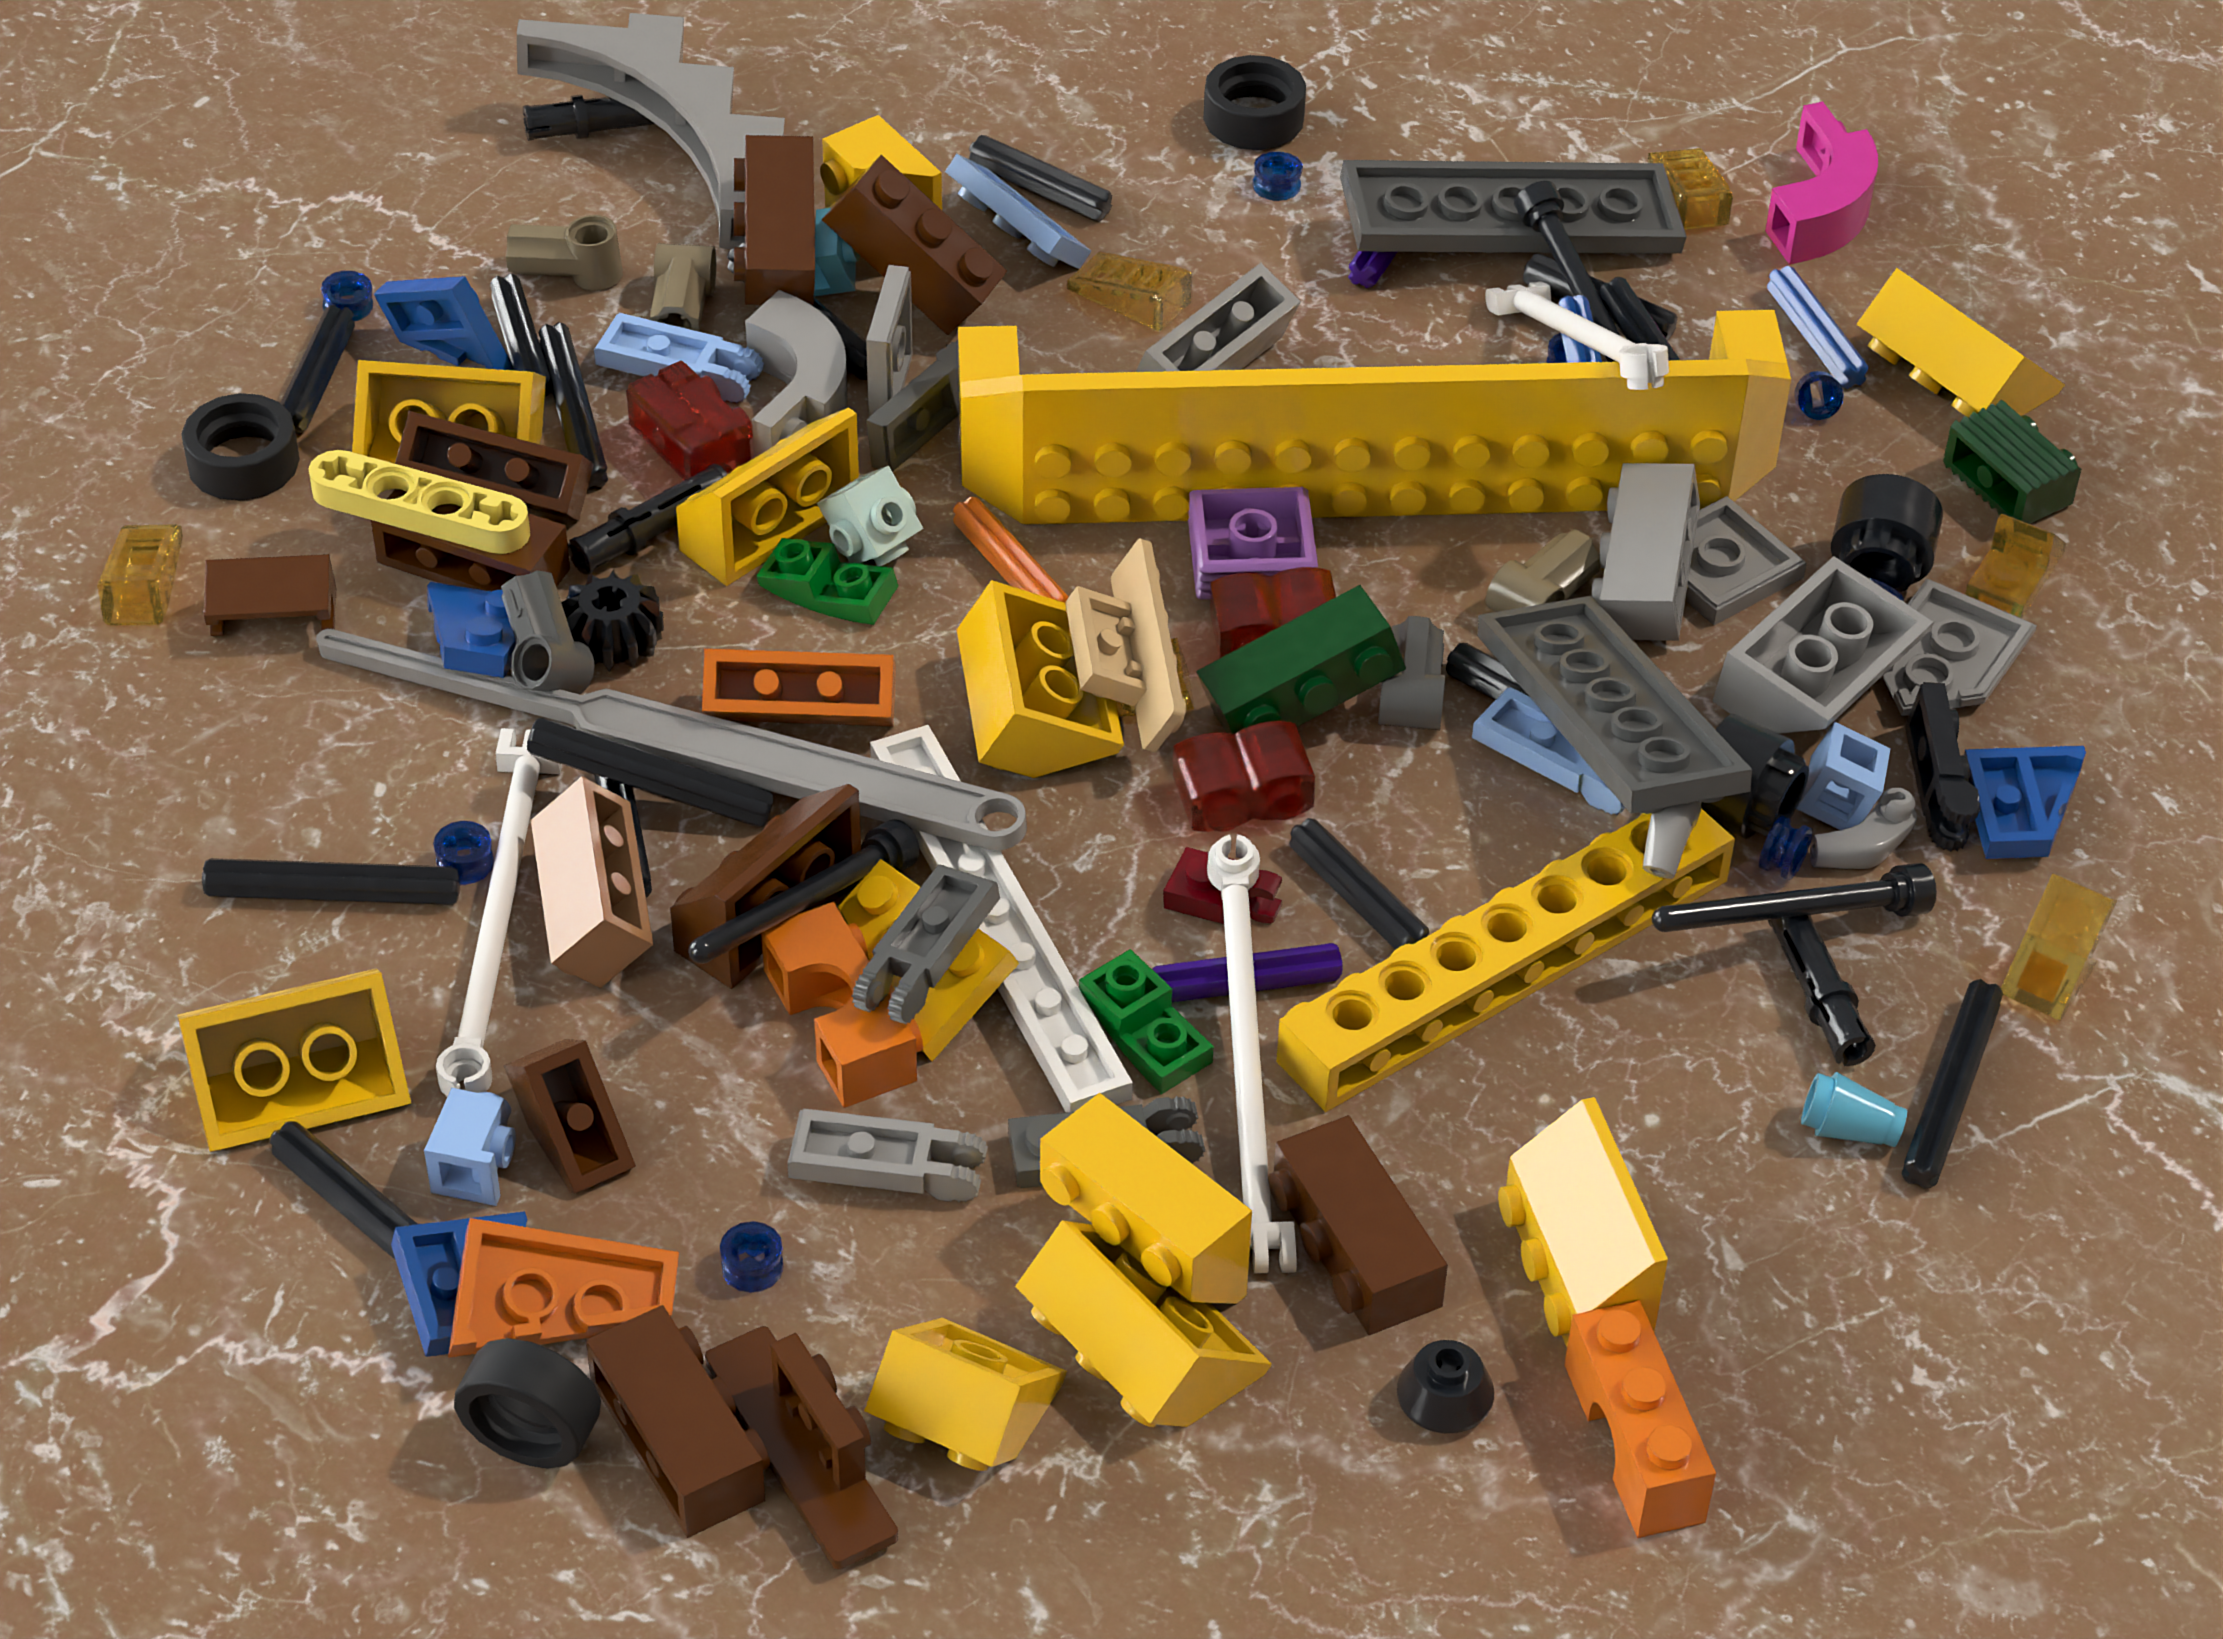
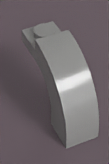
[745,290,848,458]

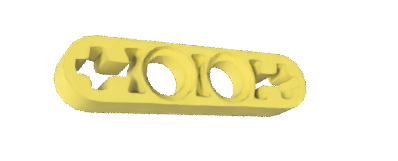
[308,450,530,554]

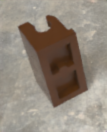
[204,554,337,636]

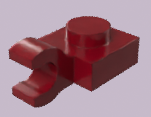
[1163,847,1282,924]

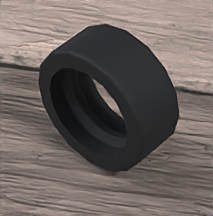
[1203,55,1306,150]
[181,393,300,501]
[454,1338,601,1469]

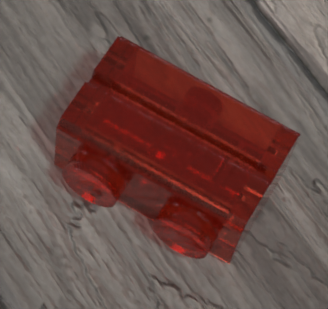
[626,360,753,480]

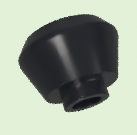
[1397,1340,1495,1433]

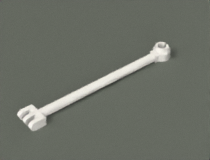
[1485,281,1669,390]
[436,728,562,1097]
[1207,834,1297,1273]

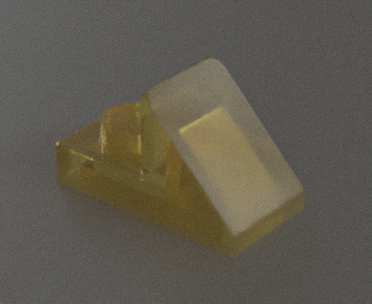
[1965,514,2067,619]
[2001,873,2117,1020]

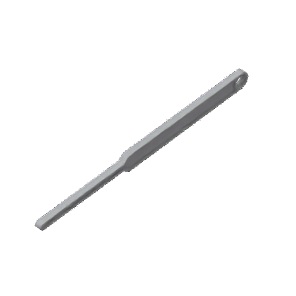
[316,629,1027,850]

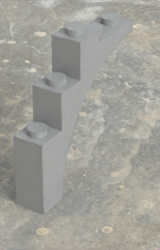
[517,13,785,249]

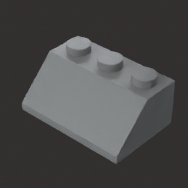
[1712,556,1934,733]

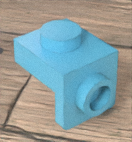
[814,208,860,296]

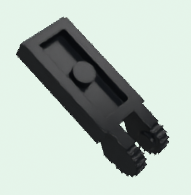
[1905,682,1981,852]

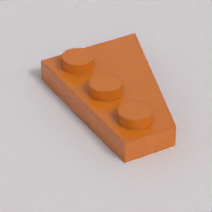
[448,1218,679,1358]

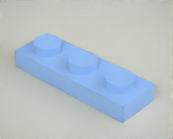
[945,154,1091,269]

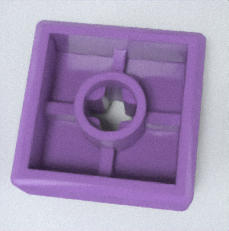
[1188,487,1318,603]

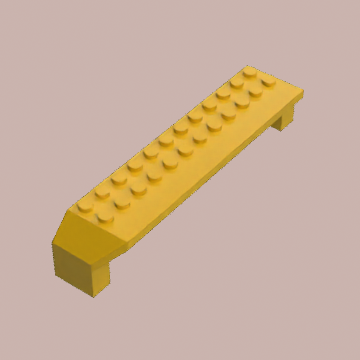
[958,310,1791,524]

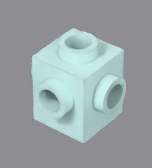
[817,465,924,566]

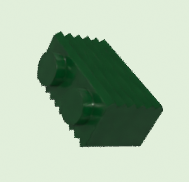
[1943,400,2082,530]

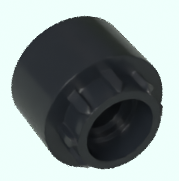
[1831,474,1943,594]
[1701,713,1809,839]

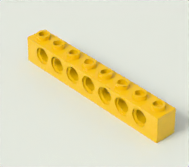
[1276,808,1735,1113]

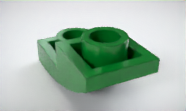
[756,538,899,625]
[1079,949,1214,1095]

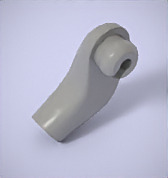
[1810,788,1917,869]
[1643,801,1702,879]

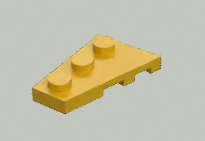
[838,859,1019,1062]

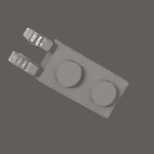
[787,1108,988,1202]

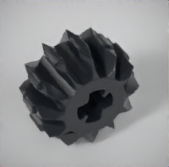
[561,569,664,672]

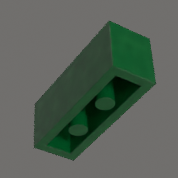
[1196,585,1406,756]

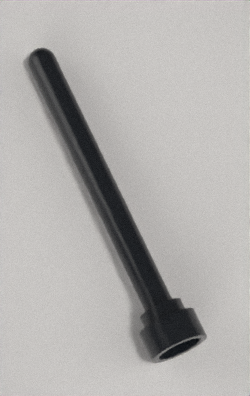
[1514,181,1620,362]
[688,819,920,964]
[1652,863,1937,932]

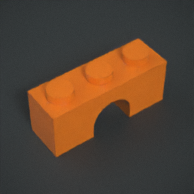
[761,902,923,1108]
[1564,1300,1716,1538]

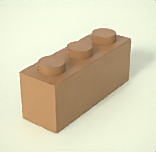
[531,776,653,988]

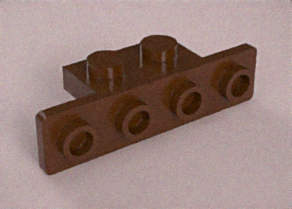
[705,1326,898,1569]

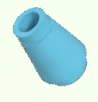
[1801,1072,1907,1147]

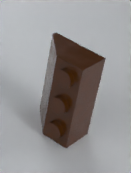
[670,784,861,989]

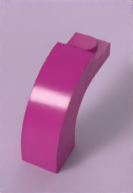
[1765,101,1878,265]

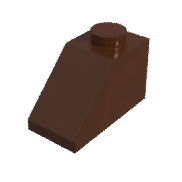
[504,1039,636,1194]

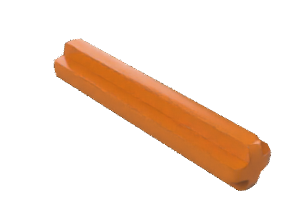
[953,496,1069,603]

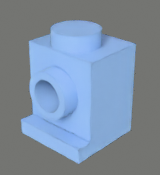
[1796,721,1891,830]
[424,1088,516,1206]

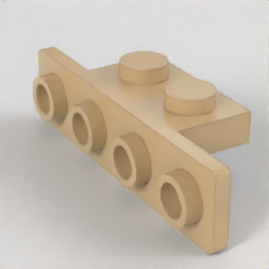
[1065,538,1186,752]

